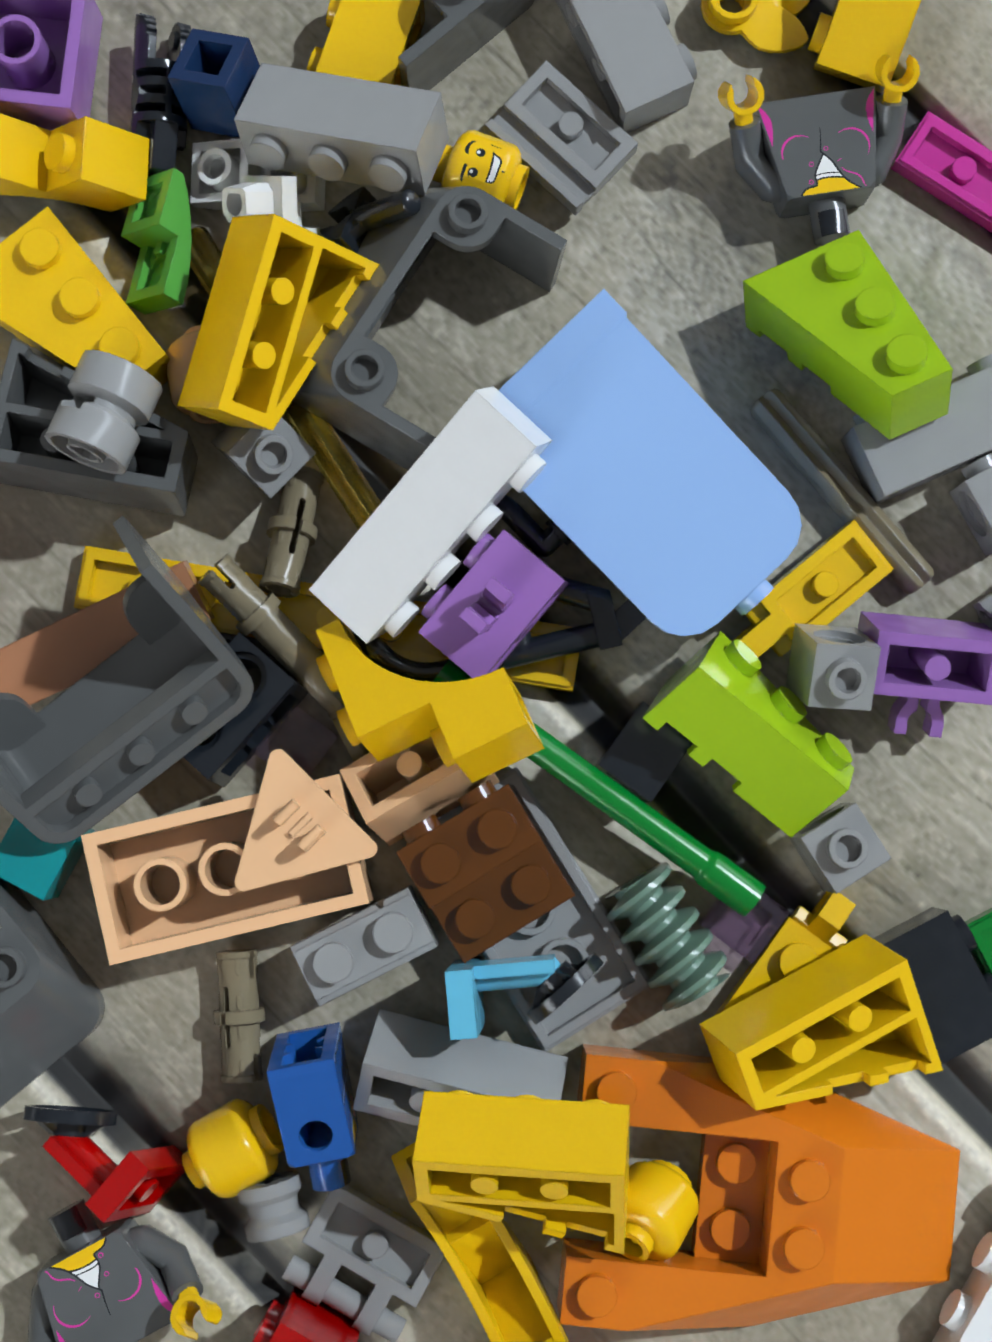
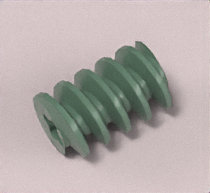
[605,862,730,1011]

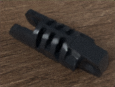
[130,13,191,177]

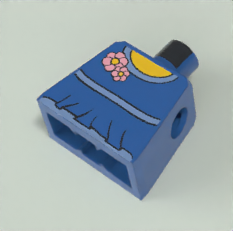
[266,1022,358,1192]

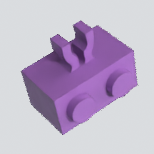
[418,529,569,678]
[858,611,992,738]

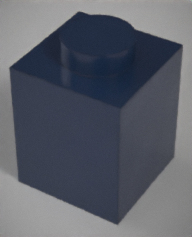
[168,28,260,138]

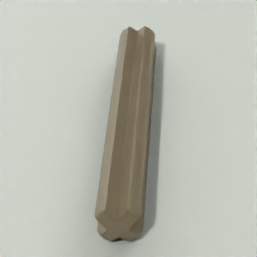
[750,388,934,594]

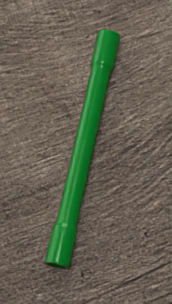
[433,659,766,917]

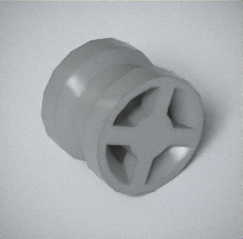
[237,1171,311,1243]

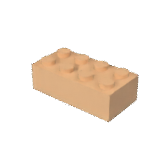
[81,774,374,966]

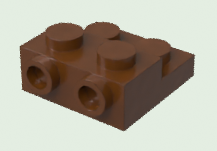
[396,780,575,963]

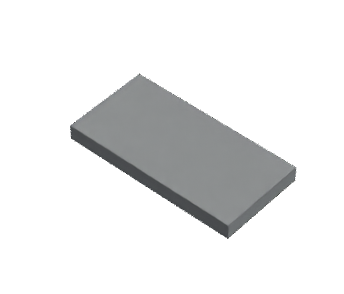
[438,767,649,1052]

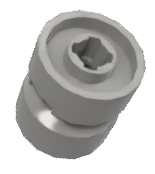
[44,350,163,475]

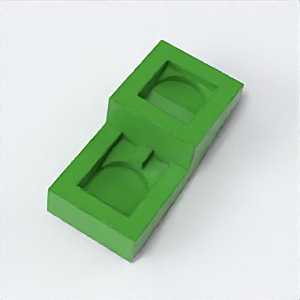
[121,168,192,315]

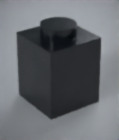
[595,701,693,802]

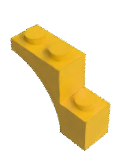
[0,113,150,212]
[316,619,545,783]
[391,1141,569,1342]

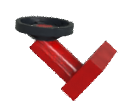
[23,1105,185,1223]

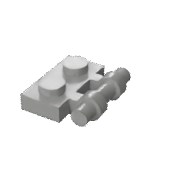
[281,1185,444,1342]

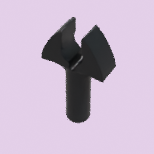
[319,186,421,253]

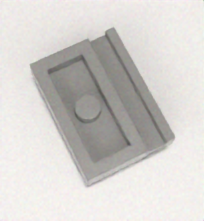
[485,60,638,216]

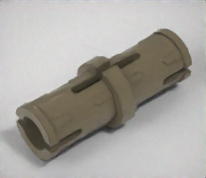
[259,466,325,598]
[213,949,266,1084]

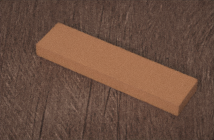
[0,560,215,705]

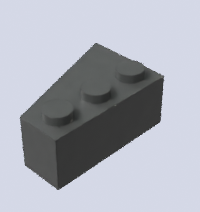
[0,338,198,517]

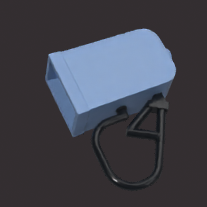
[350,289,802,682]

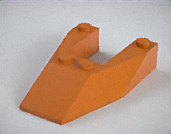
[557,1044,960,1331]

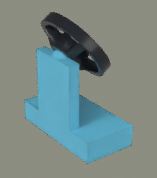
[444,952,604,1040]

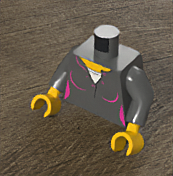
[718,54,920,246]
[28,1198,222,1342]

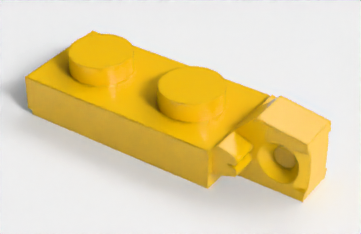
[731,520,894,657]
[715,891,856,1015]

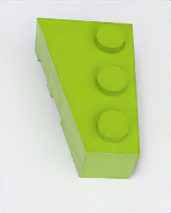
[743,230,953,440]
[642,631,855,838]

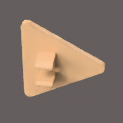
[234,749,378,892]

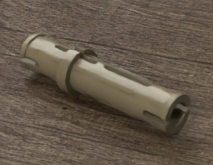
[198,553,345,720]

